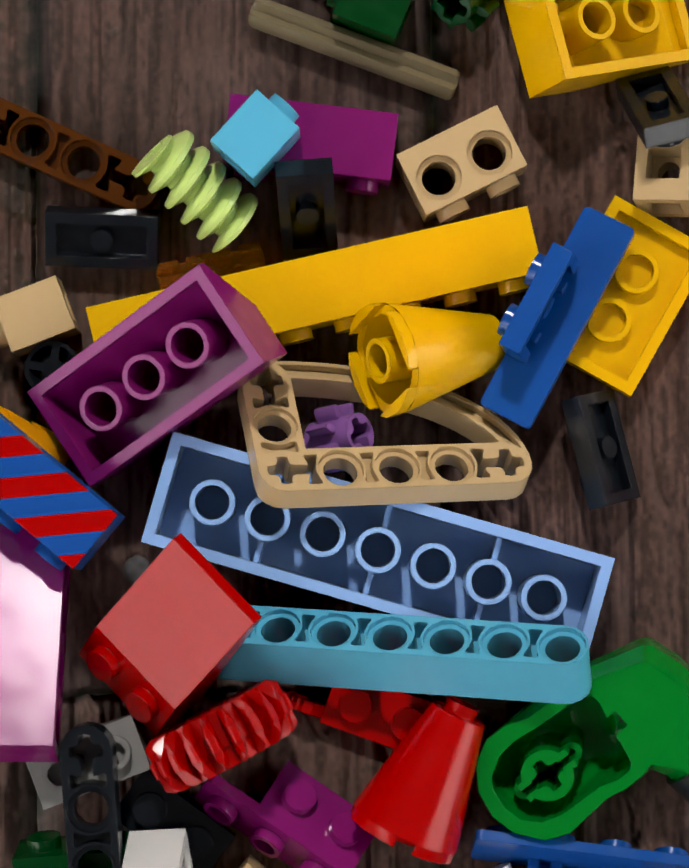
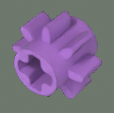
[304,403,374,474]

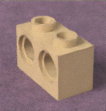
[395,105,527,224]

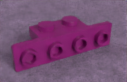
[195,761,374,868]

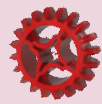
[145,680,298,793]

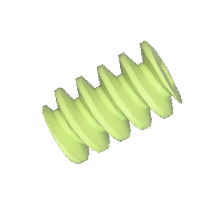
[131,130,258,253]

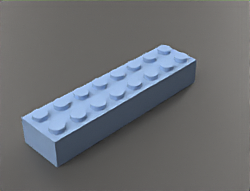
[141,431,615,649]

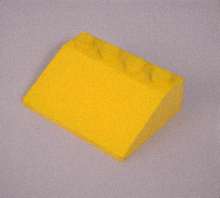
[503,0,689,99]

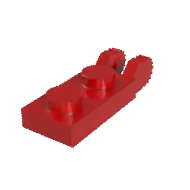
[283,687,432,749]

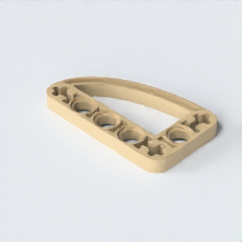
[237,361,532,509]

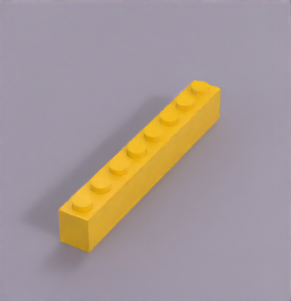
[86,206,539,346]

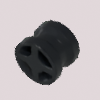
[25,341,78,388]

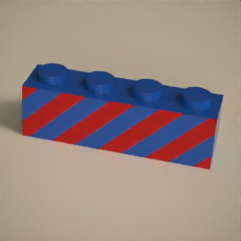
[0,413,125,571]

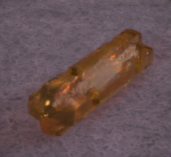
[156,242,266,290]

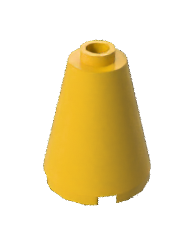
[348,303,505,418]

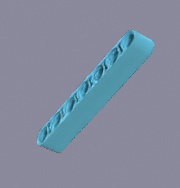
[217,605,592,704]

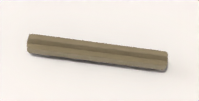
[248,0,460,100]

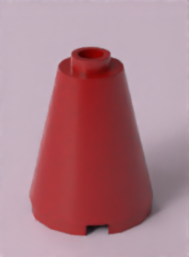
[350,696,485,864]

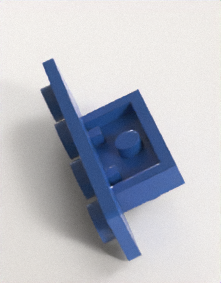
[481,207,634,429]
[471,825,689,868]

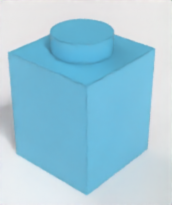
[210,89,301,187]

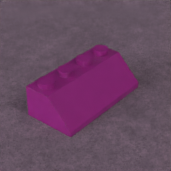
[27,263,287,487]

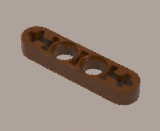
[0,98,161,209]

